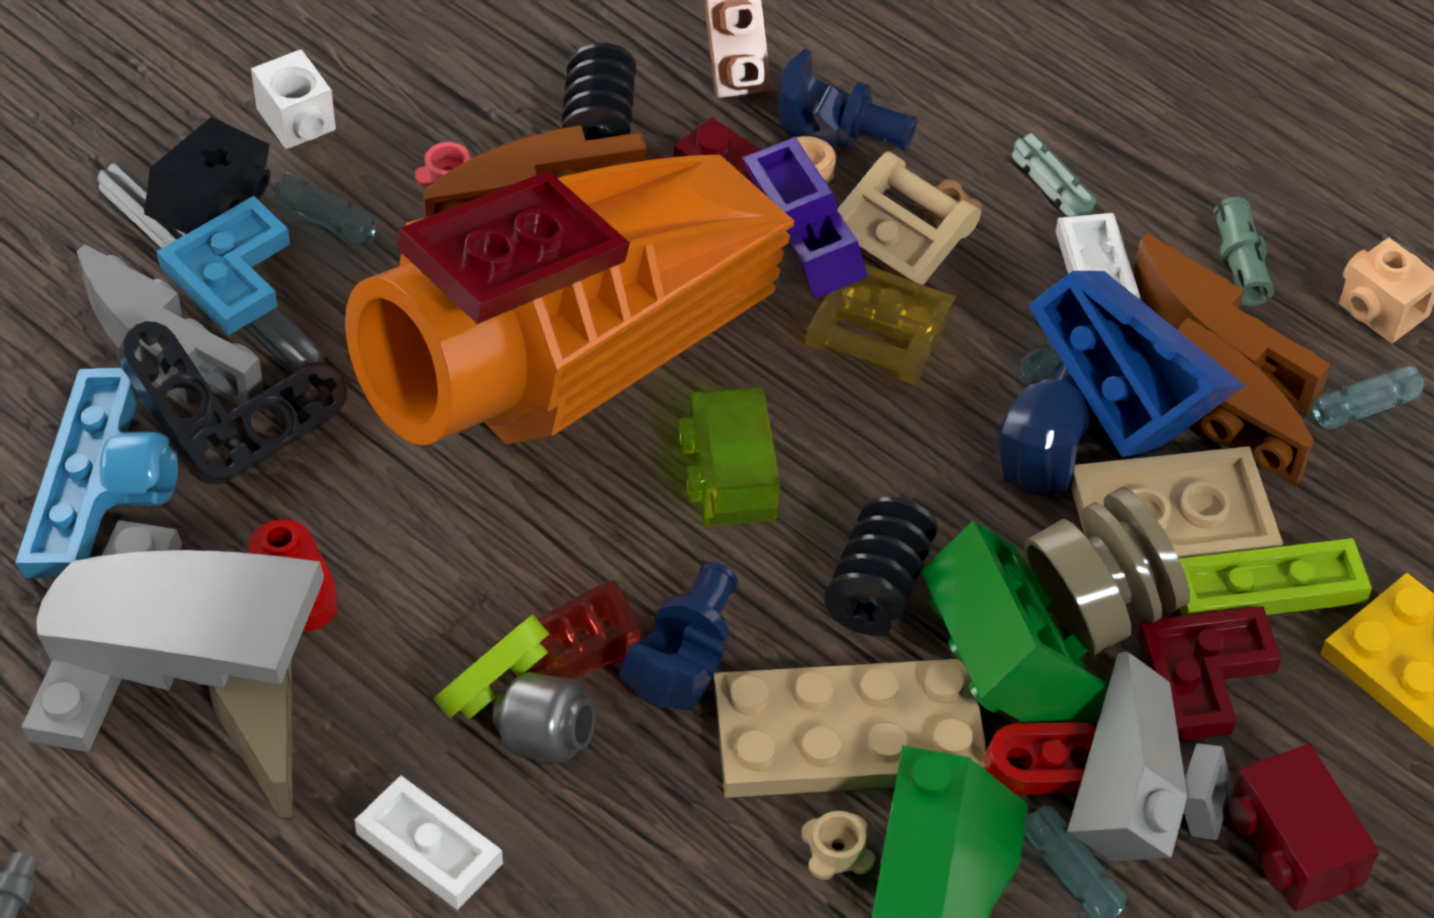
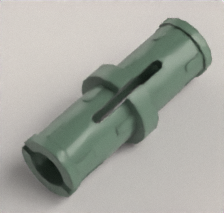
[1213,197,1275,306]

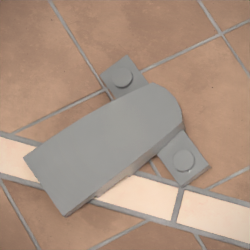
[21,520,325,752]

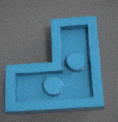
[157,196,290,336]

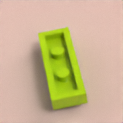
[1179,538,1372,616]

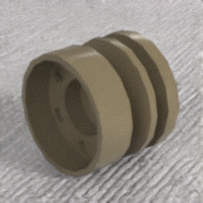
[1024,487,1190,658]

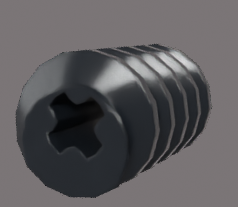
[560,43,636,141]
[824,496,938,636]

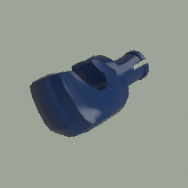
[778,49,918,151]
[999,361,1093,495]
[619,562,738,710]

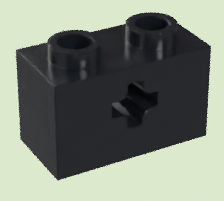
[144,117,271,234]

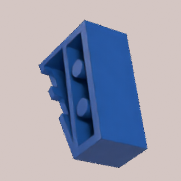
[1028,271,1245,457]

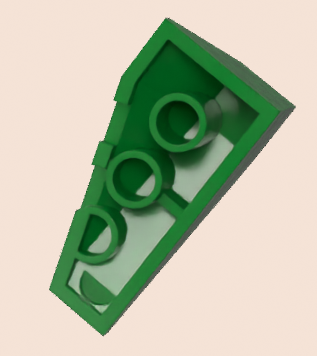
[872,745,1028,918]

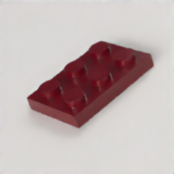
[396,170,630,324]

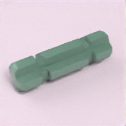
[1012,133,1097,217]

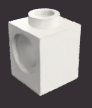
[251,49,336,149]

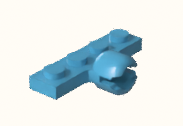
[15,368,178,578]

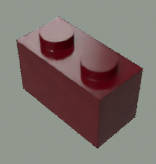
[1229,743,1379,912]

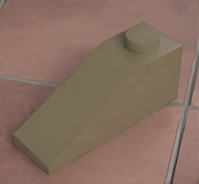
[197,659,293,818]

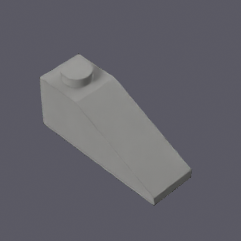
[1067,652,1188,861]

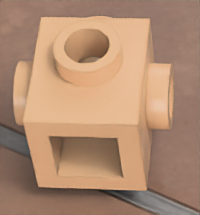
[1339,237,1434,344]

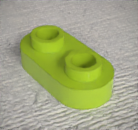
[433,614,549,720]

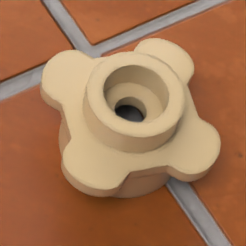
[801,811,875,880]

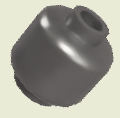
[493,672,596,763]

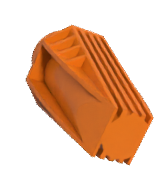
[345,155,794,445]

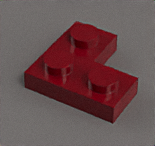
[1137,606,1282,741]

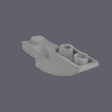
[77,244,264,406]

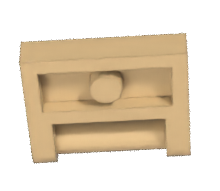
[838,152,981,291]

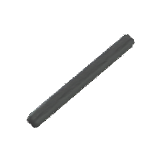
[97,163,326,373]

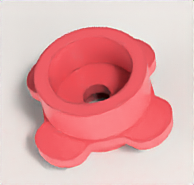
[415,142,474,187]

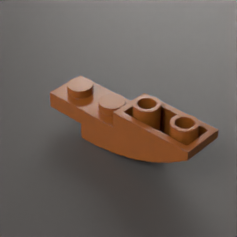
[423,125,646,217]
[1133,233,1331,416]
[1177,317,1314,485]

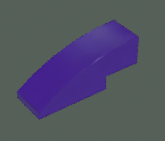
[743,137,868,299]

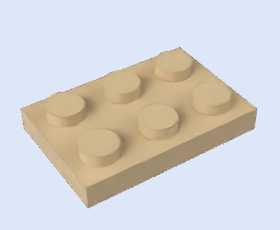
[1071,446,1283,559]

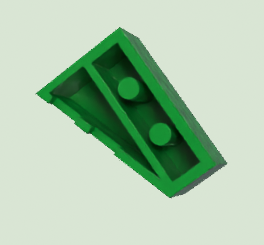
[921,520,1110,724]

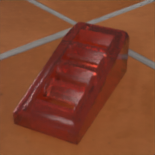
[496,580,640,680]

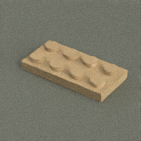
[713,659,986,798]

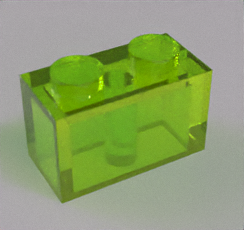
[679,387,780,526]

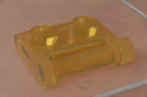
[805,264,956,385]

